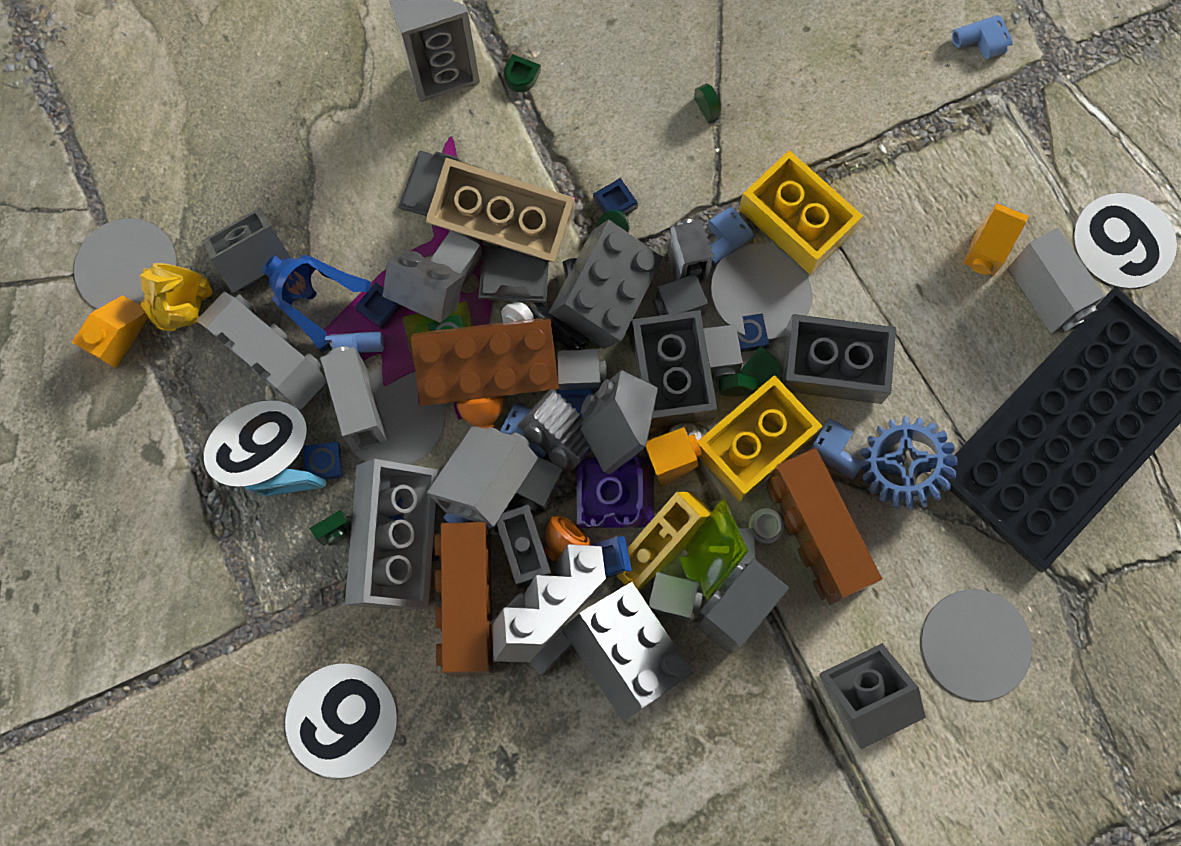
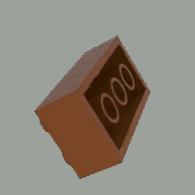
[411,317,559,406]
[766,448,882,605]
[435,522,493,677]

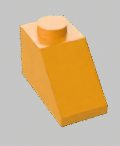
[963,203,1029,276]
[71,295,149,369]
[646,427,702,487]

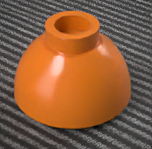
[456,396,504,429]
[543,515,590,562]

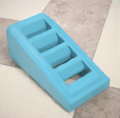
[245,469,326,497]

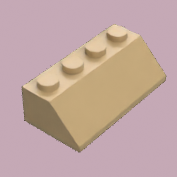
[425,158,576,263]

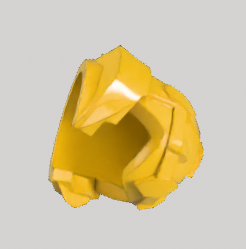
[140,263,213,332]

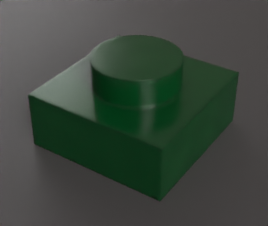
[309,510,352,546]

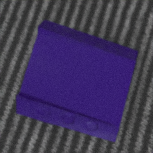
[577,456,655,528]

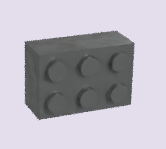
[549,220,663,349]
[631,310,717,429]
[781,314,896,404]
[697,559,789,655]
[562,582,694,722]

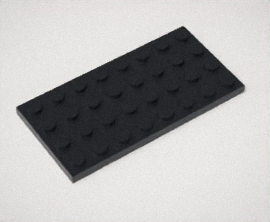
[946,287,1181,573]

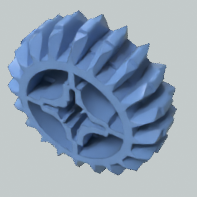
[859,416,958,511]

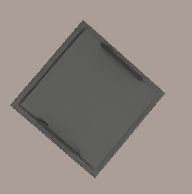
[398,150,481,216]
[479,246,549,303]

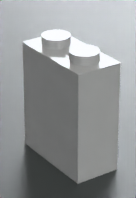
[1008,228,1105,334]
[320,346,388,452]
[427,426,538,527]

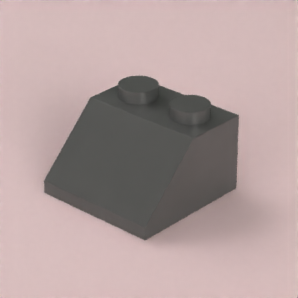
[203,208,291,293]
[580,370,658,475]
[819,643,926,749]

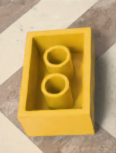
[739,150,863,275]
[698,375,823,502]

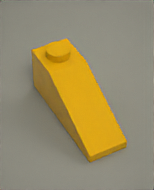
[617,492,716,591]

